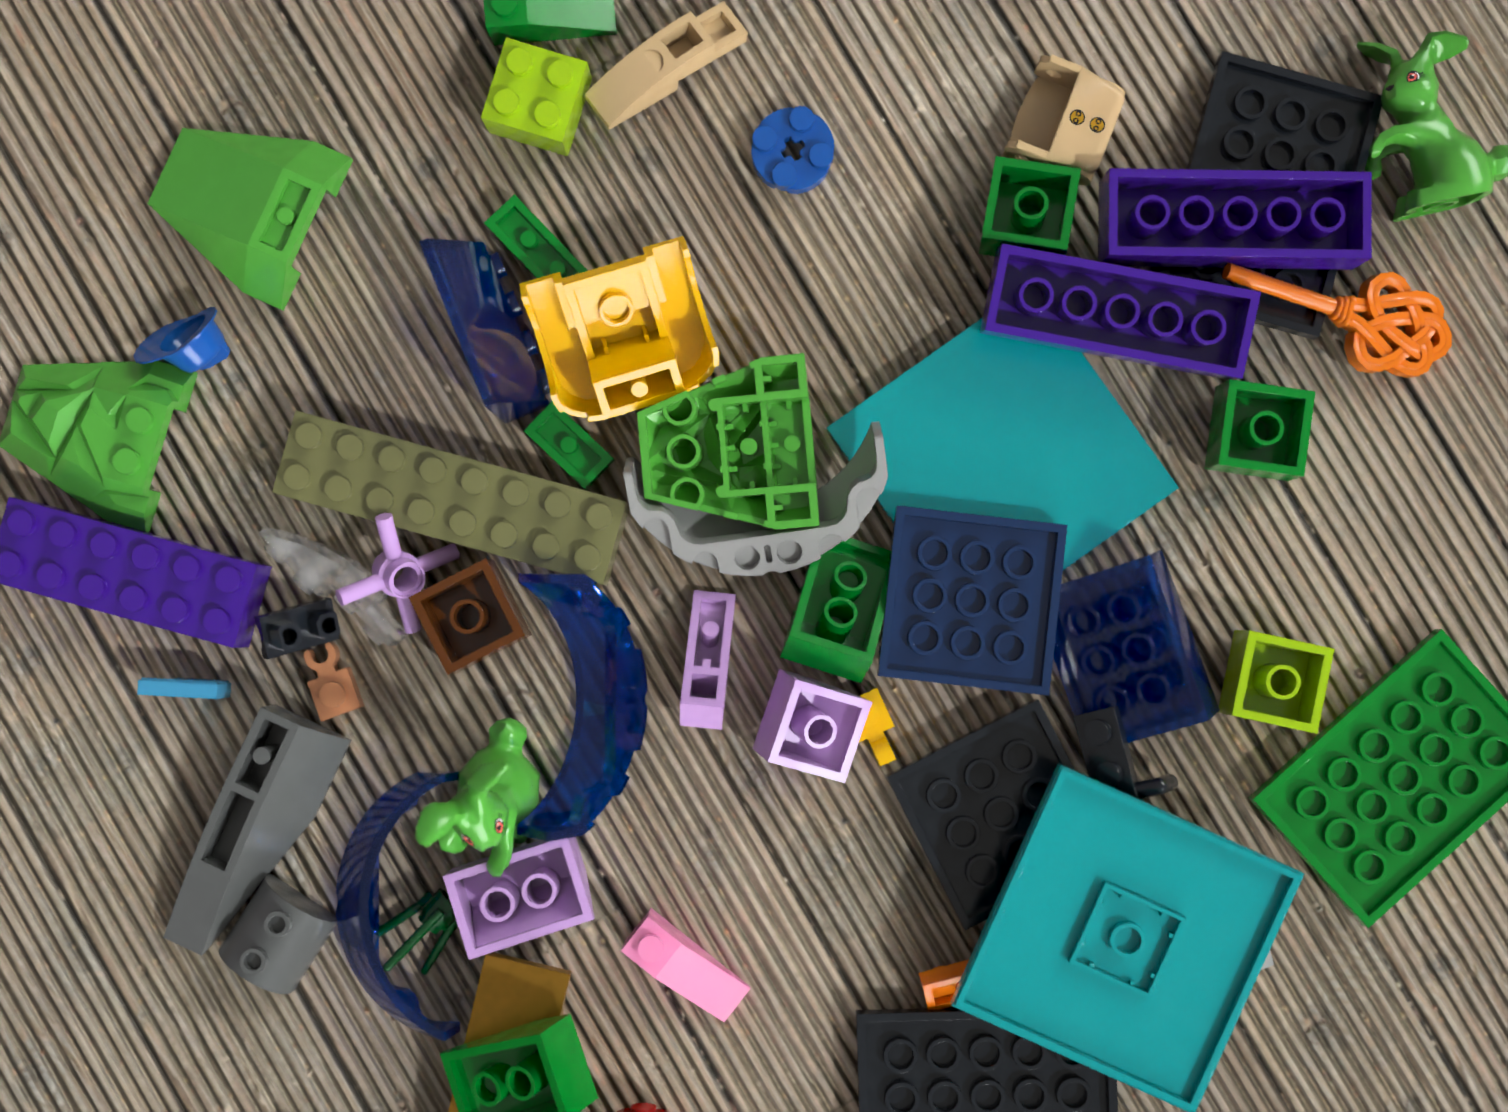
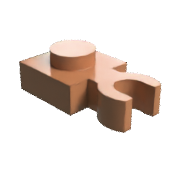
[304,642,365,722]

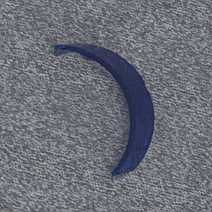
[517,573,648,841]
[336,771,460,1041]

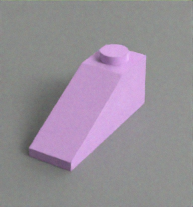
[680,590,736,730]

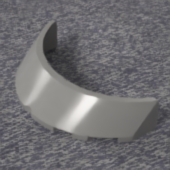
[623,421,888,576]

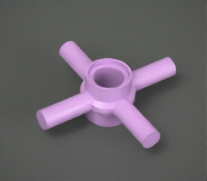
[335,513,460,634]

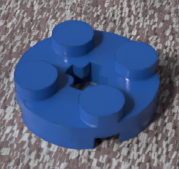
[751,106,835,194]

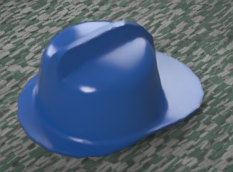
[133,307,230,373]

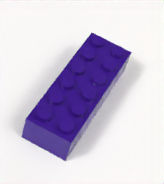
[1098,168,1372,270]
[980,244,1261,380]
[0,497,272,648]

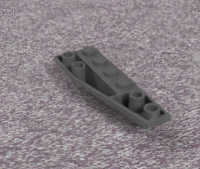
[163,705,352,956]

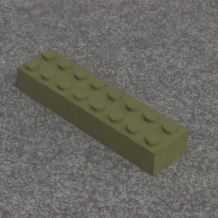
[272,410,629,586]

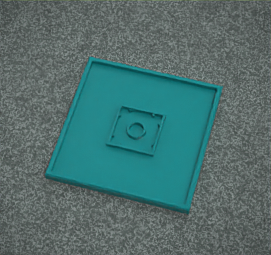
[826,317,1179,570]
[950,763,1304,1112]

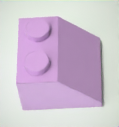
[752,669,872,783]

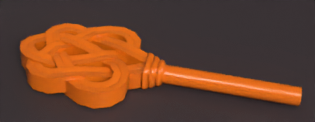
[1222,263,1452,378]

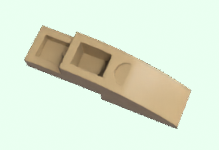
[585,1,748,130]

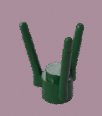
[361,888,458,975]

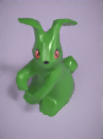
[1356,31,1508,222]
[416,718,540,877]

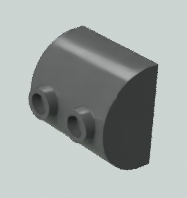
[219,873,340,994]

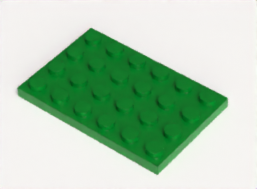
[1248,629,1508,928]

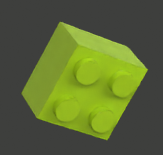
[481,37,592,157]
[1217,630,1335,734]

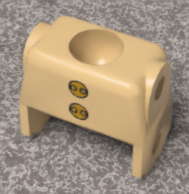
[1002,55,1125,186]

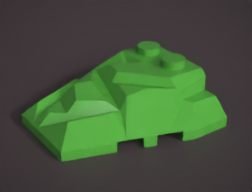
[637,353,820,530]
[0,361,198,532]

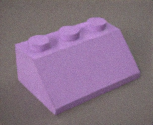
[443,829,595,960]

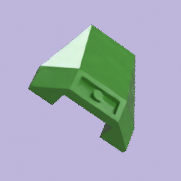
[147,128,353,311]

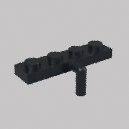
[1073,706,1178,801]

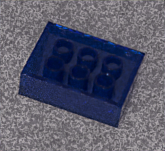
[419,238,551,423]
[1053,549,1220,743]

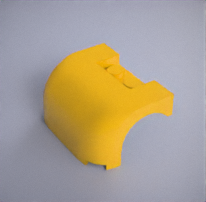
[519,236,719,422]

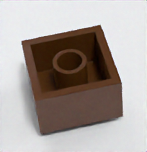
[409,558,532,675]

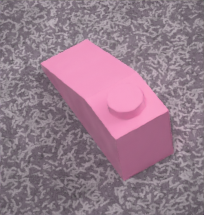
[621,908,750,1022]

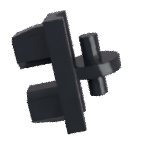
[254,597,340,659]

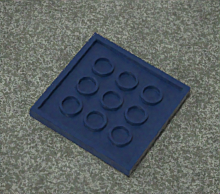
[877,505,1068,696]

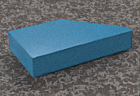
[137,677,231,699]

